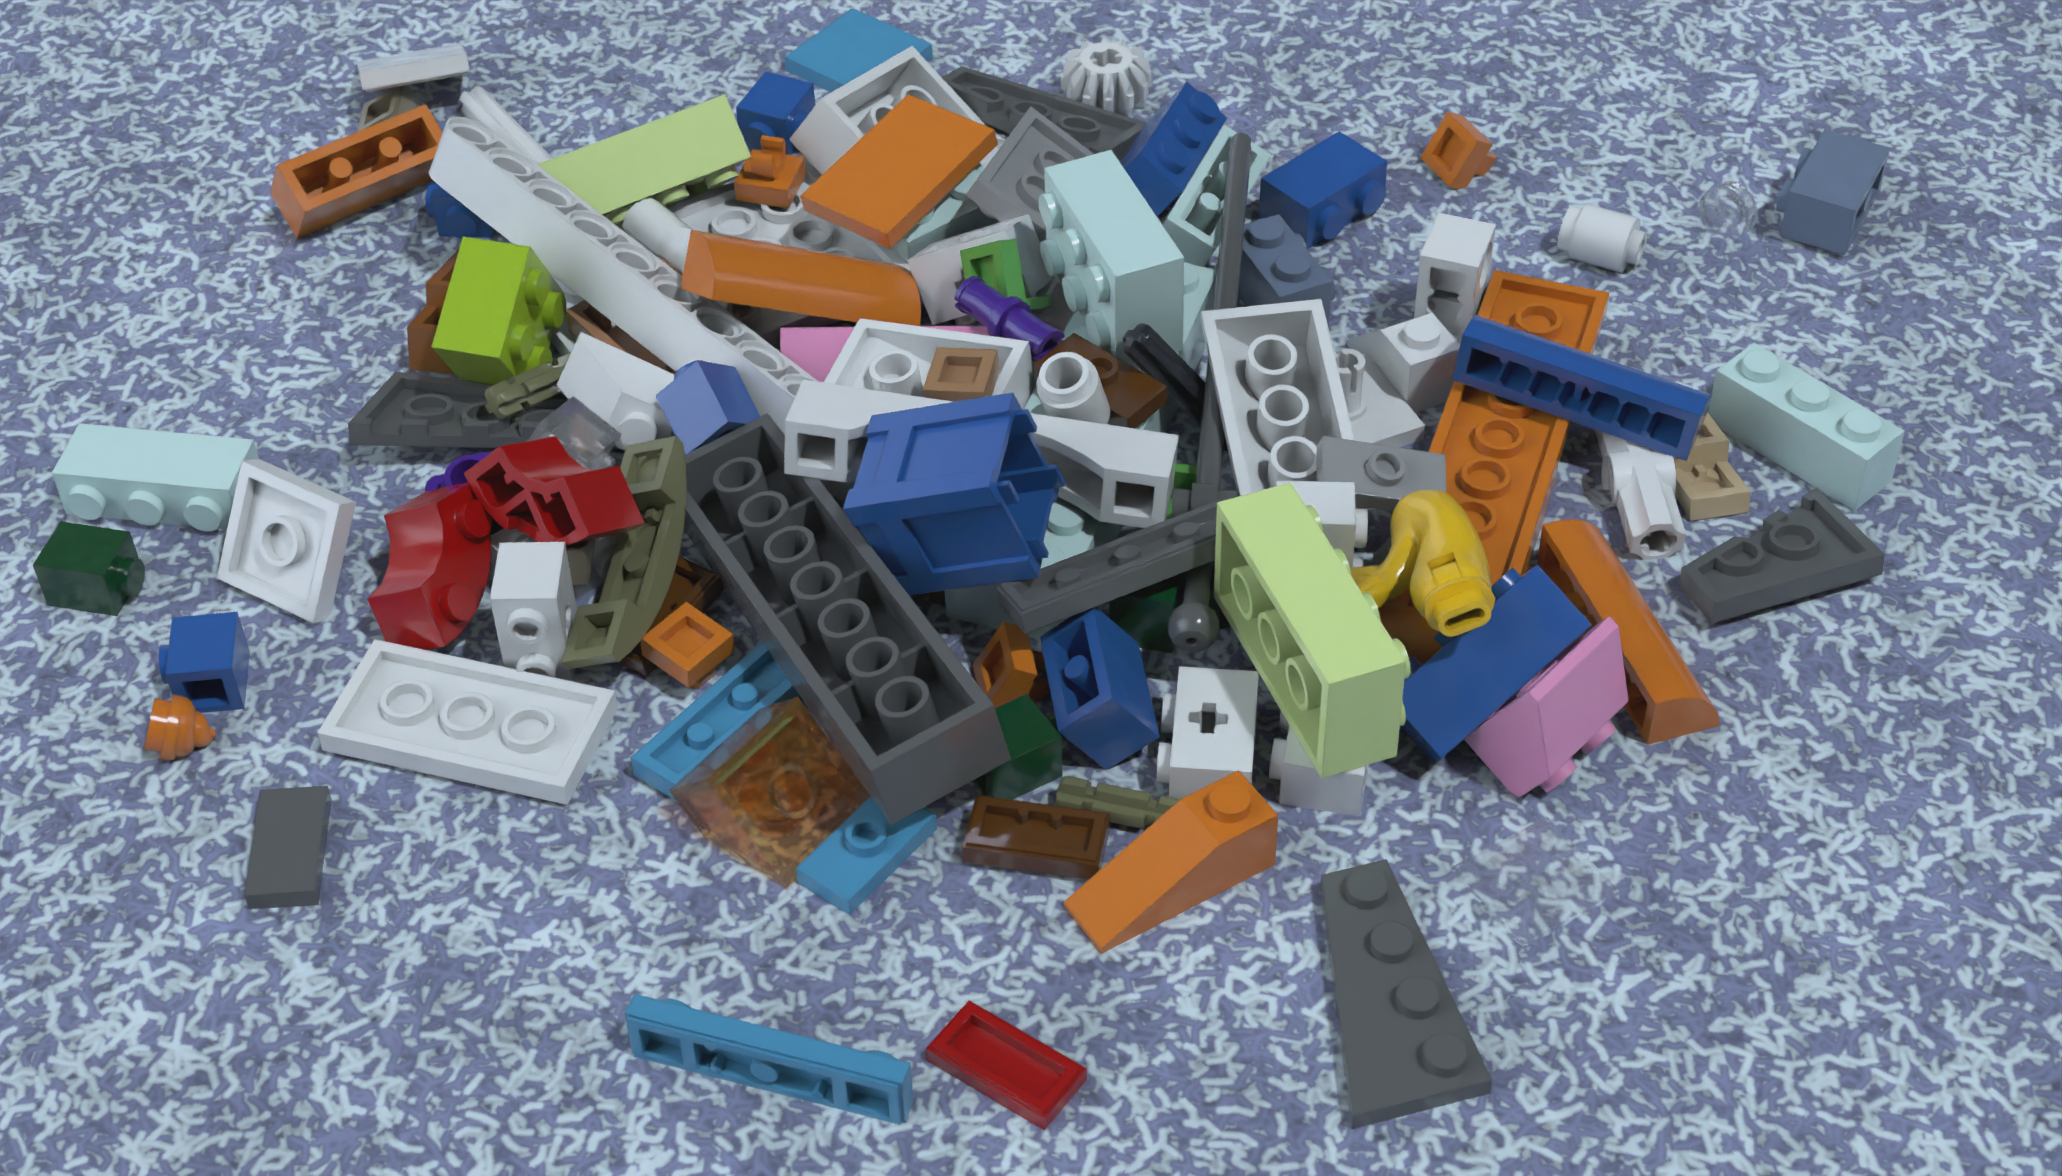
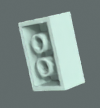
[1038,150,1184,365]

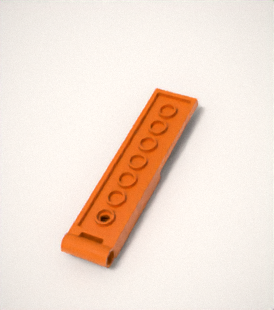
[1378,270,1610,663]

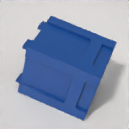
[843,392,1066,595]

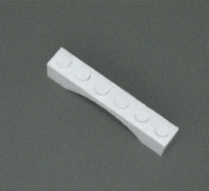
[784,379,1179,528]

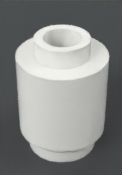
[1557,204,1647,273]
[1036,352,1110,424]

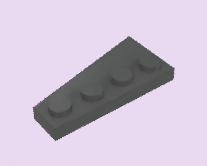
[942,66,1147,162]

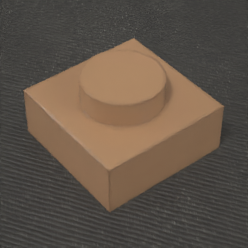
[923,347,1001,402]

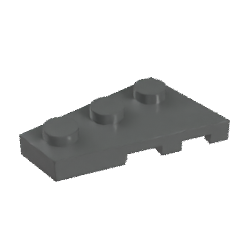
[1680,488,1885,623]

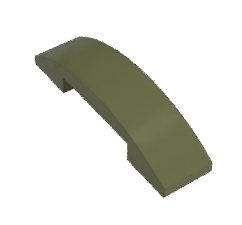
[561,436,687,669]

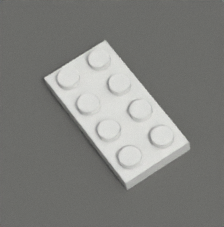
[317,639,618,805]

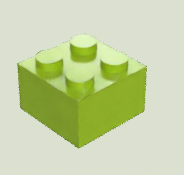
[432,236,566,385]

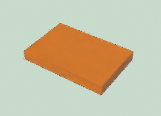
[800,94,998,249]

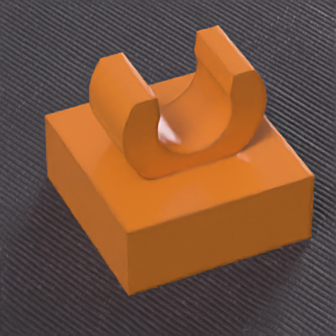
[1420,111,1497,189]
[734,135,806,208]
[641,602,734,690]
[972,622,1050,708]

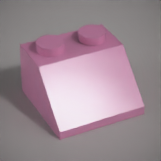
[1464,616,1628,797]

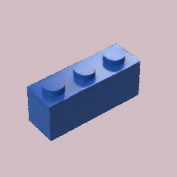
[1120,81,1227,216]
[1400,564,1592,763]

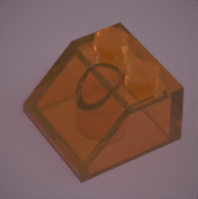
[669,696,871,888]

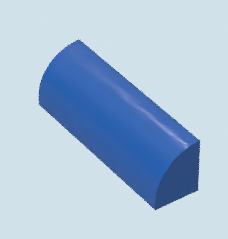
[1452,315,1712,461]

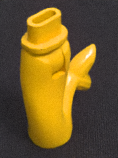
[1350,489,1495,637]

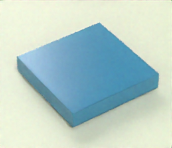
[785,8,933,92]

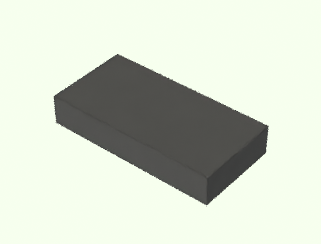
[244,785,332,909]

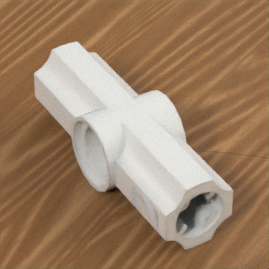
[1594,429,1686,560]

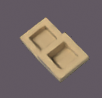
[1673,413,1750,521]

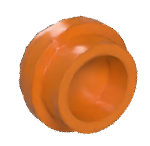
[144,694,216,761]

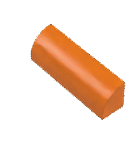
[680,230,921,326]
[1537,519,1720,745]

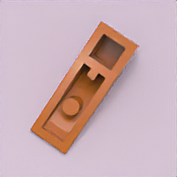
[1064,770,1278,954]

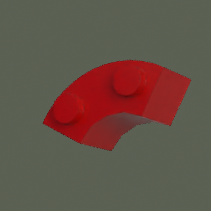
[464,436,644,545]
[367,482,492,650]

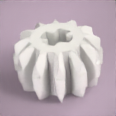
[1061,37,1151,117]

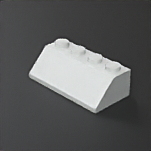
[1200,299,1369,514]

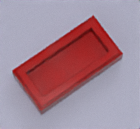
[926,1000,1087,1130]

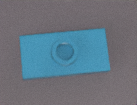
[795,797,937,915]

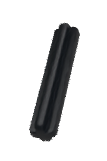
[1122,323,1228,451]

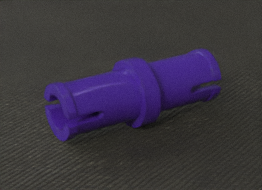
[954,276,1065,362]

